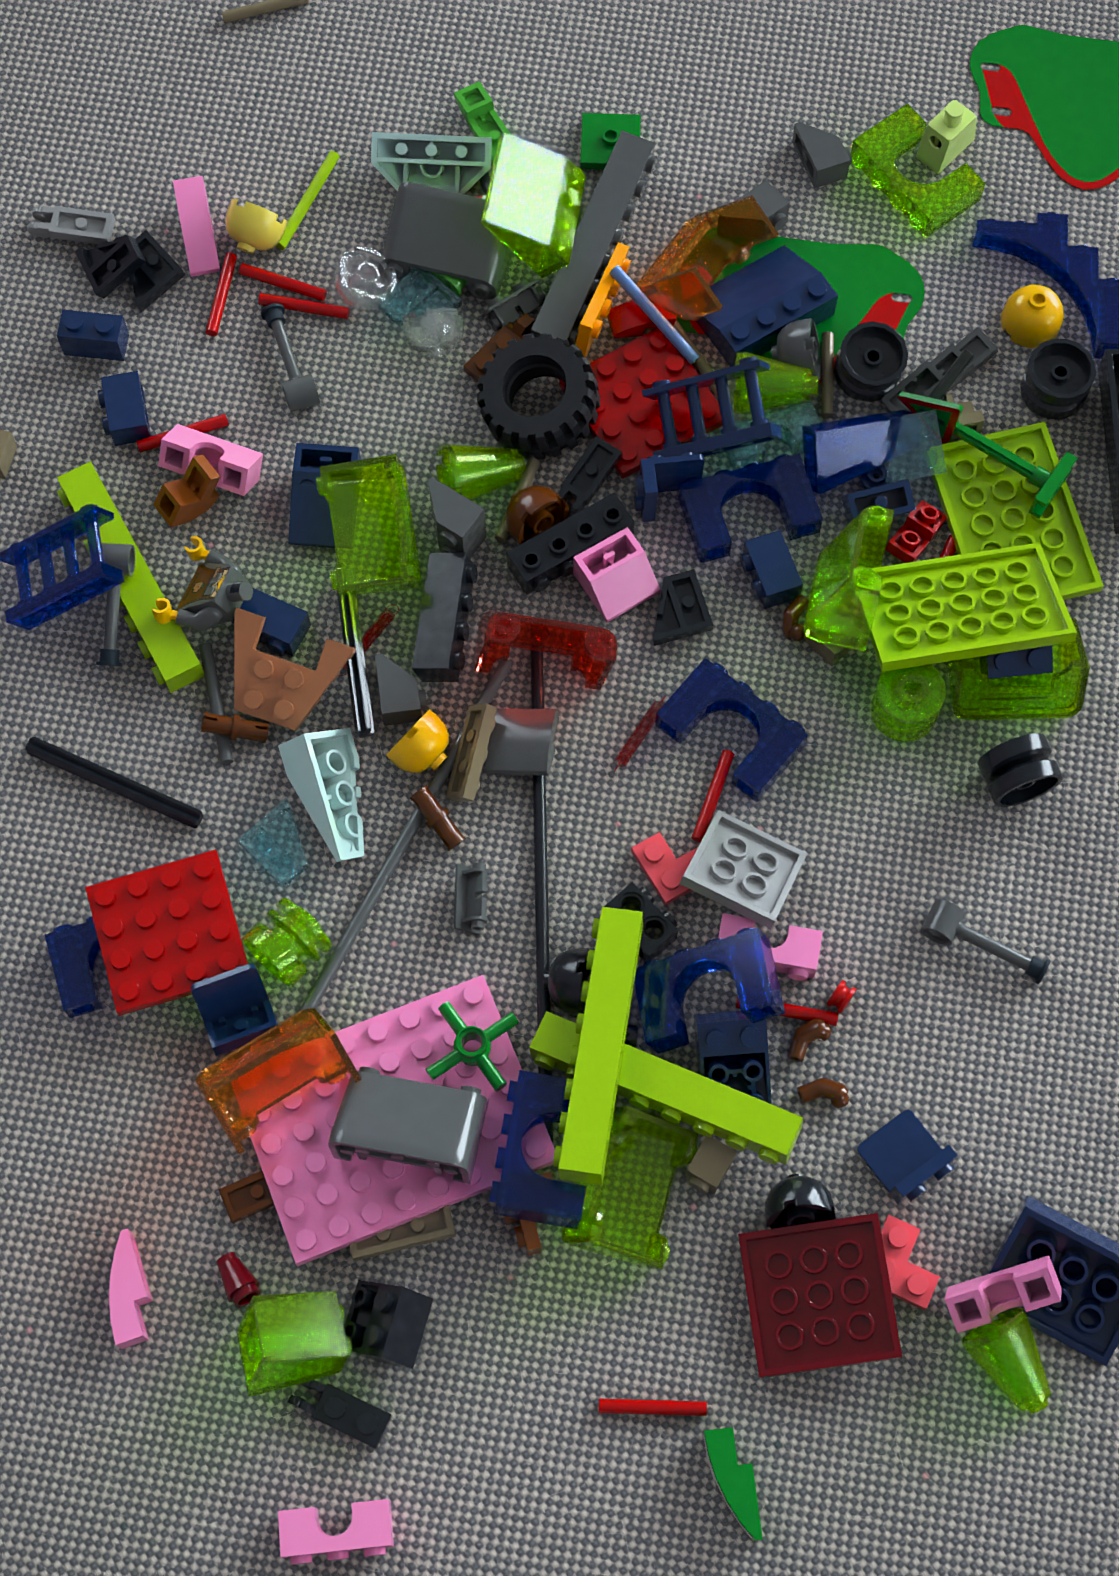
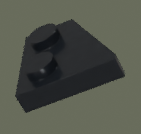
[129,230,186,312]
[75,235,146,299]
[653,569,713,646]

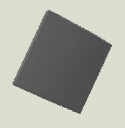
[485,708,559,776]

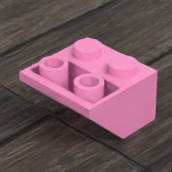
[573,527,661,623]

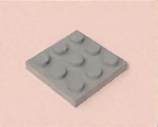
[680,810,807,929]

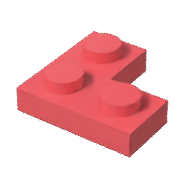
[631,832,698,906]
[881,1214,940,1311]

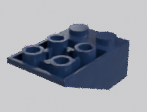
[288,443,362,549]
[694,1009,772,1104]

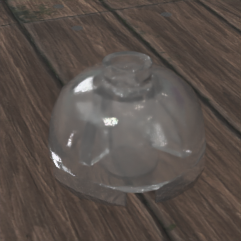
[334,247,397,310]
[402,308,464,360]

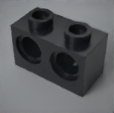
[604,882,678,965]

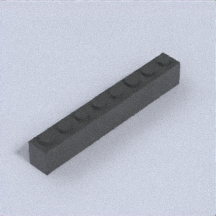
[531,131,657,346]

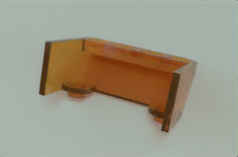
[636,195,778,321]
[195,1008,361,1154]

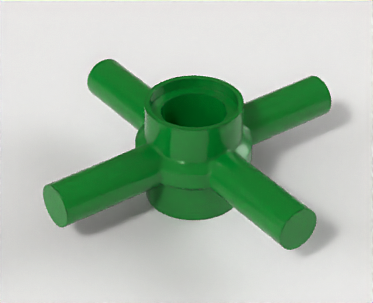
[425,1001,519,1092]

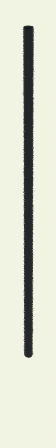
[530,617,553,1143]

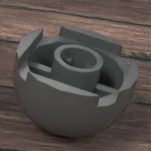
[771,318,821,381]

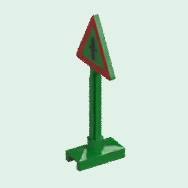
[897,391,1078,519]

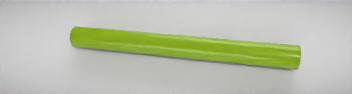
[276,150,340,250]

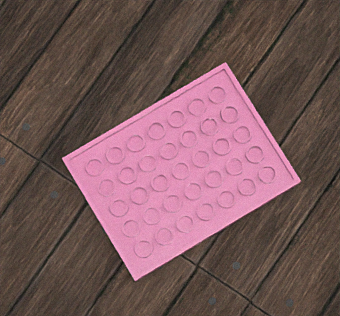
[228,975,555,1267]

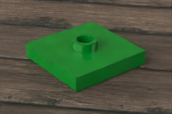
[580,113,641,170]

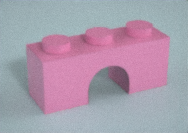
[158,424,263,496]
[714,913,823,981]
[945,1255,1062,1333]
[278,1499,394,1565]

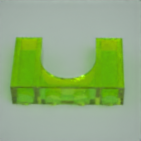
[851,103,986,238]

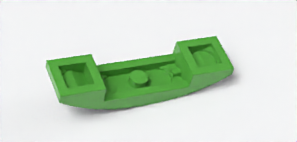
[454,81,534,177]

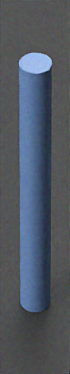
[609,265,700,365]

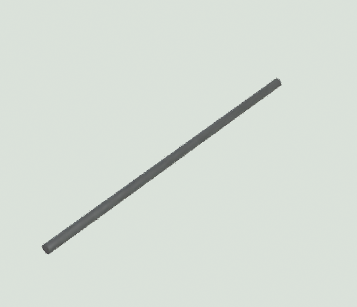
[278,658,513,1052]

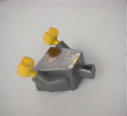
[152,536,253,631]

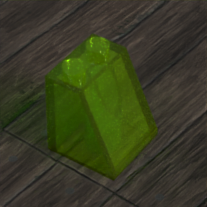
[236,1291,351,1396]

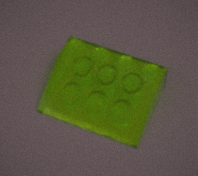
[481,132,586,278]

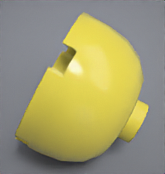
[225,199,288,254]

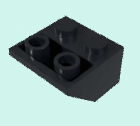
[338,1280,433,1369]

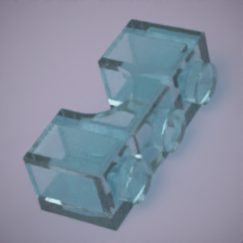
[725,402,825,474]

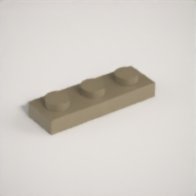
[445,703,497,802]
[349,1205,456,1262]

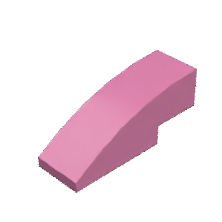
[173,176,221,277]
[109,1229,153,1349]

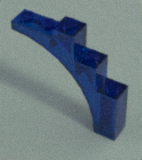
[972,212,1119,359]

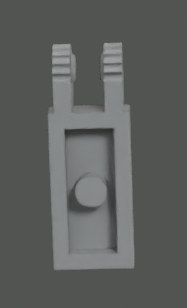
[27,206,116,244]

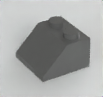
[428,477,487,559]

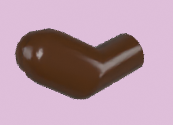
[783,595,809,641]
[787,1019,831,1062]
[797,1078,850,1108]

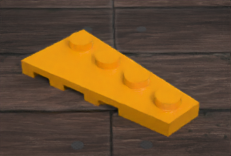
[575,242,631,358]

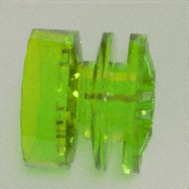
[871,664,946,742]
[241,897,333,988]

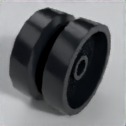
[834,321,908,402]
[1020,339,1096,420]
[977,733,1063,807]

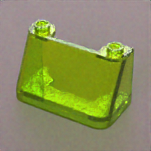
[316,454,422,595]
[803,506,894,652]
[948,618,1090,720]
[562,1106,698,1269]

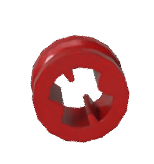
[826,980,857,1014]

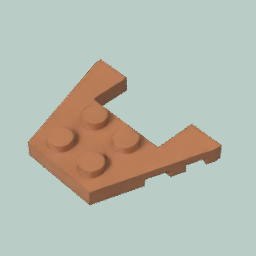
[234,608,356,731]

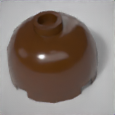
[505,485,569,545]

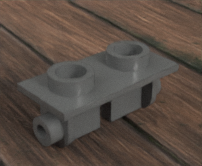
[482,278,546,330]
[454,862,489,935]

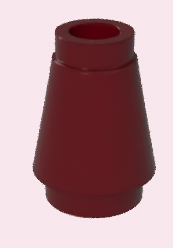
[216,1252,261,1308]

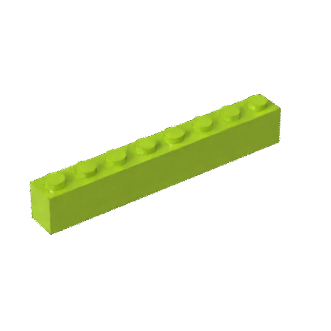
[56,461,205,693]
[553,907,643,1185]
[529,1011,803,1165]

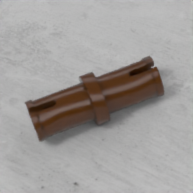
[201,711,269,743]
[410,785,466,851]

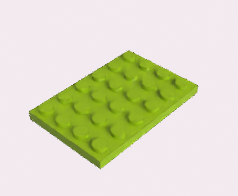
[924,422,1104,600]
[851,542,1077,672]

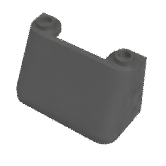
[380,182,516,300]
[328,1067,488,1184]

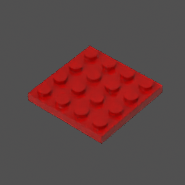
[559,328,723,479]
[85,849,248,1016]

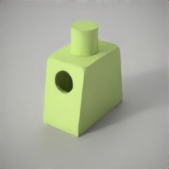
[916,100,977,174]

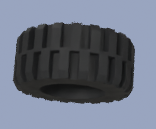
[477,333,600,459]

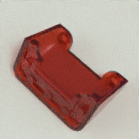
[474,610,617,690]

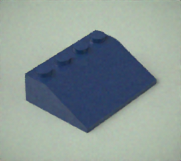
[683,245,838,367]
[987,1195,1119,1366]

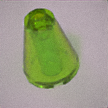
[733,351,819,414]
[436,444,526,500]
[961,1307,1052,1414]

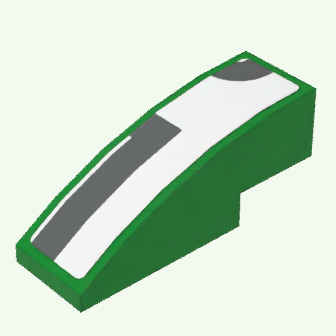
[702,1427,763,1542]

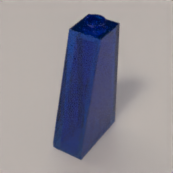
[802,409,922,494]

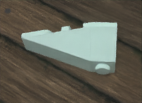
[278,728,364,862]

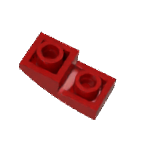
[607,294,677,338]
[885,500,947,563]

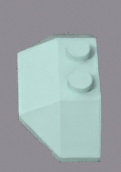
[371,132,492,194]

